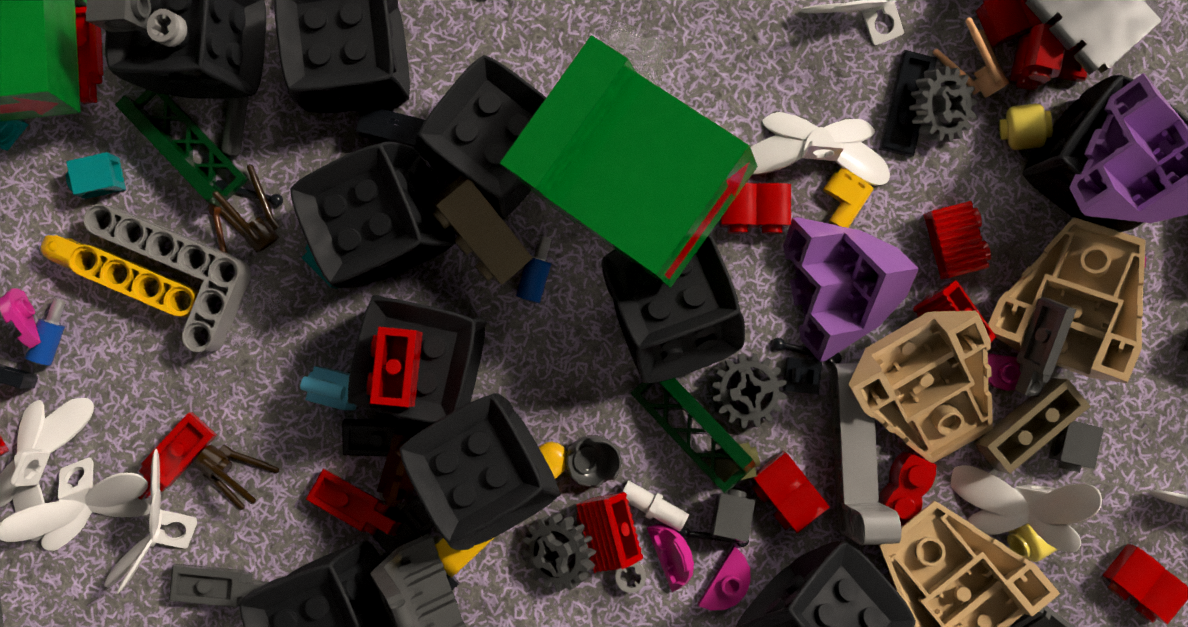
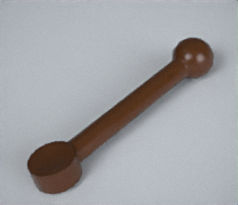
[208,203,233,272]

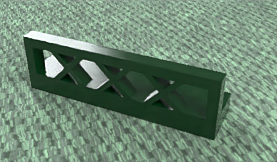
[115,90,249,207]
[631,378,756,494]

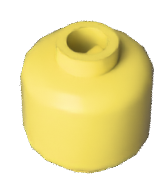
[999,103,1053,150]
[1007,524,1058,562]

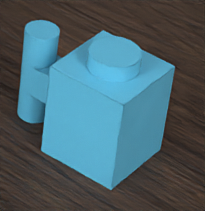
[300,366,357,411]

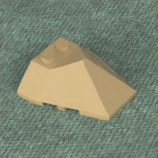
[988,217,1145,383]
[848,311,993,463]
[878,501,1060,627]

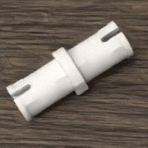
[622,480,689,532]

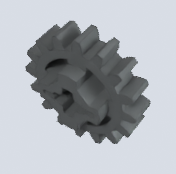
[910,66,977,143]
[711,353,787,428]
[522,513,596,592]

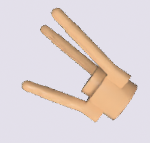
[933,17,1009,98]

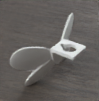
[799,0,904,45]
[750,112,890,185]
[0,398,94,541]
[105,449,197,594]
[0,458,151,551]
[951,465,1102,553]

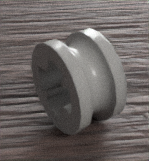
[147,9,187,47]
[615,562,646,593]

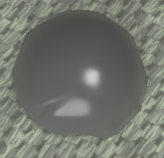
[565,435,622,488]

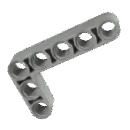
[83,204,251,352]
[830,362,902,545]

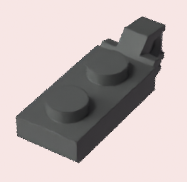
[1015,297,1077,397]
[169,564,268,607]

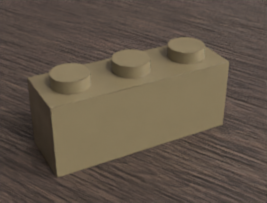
[429,175,533,285]
[974,378,1091,474]

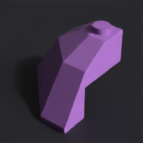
[1069,73,1188,223]
[783,217,919,362]

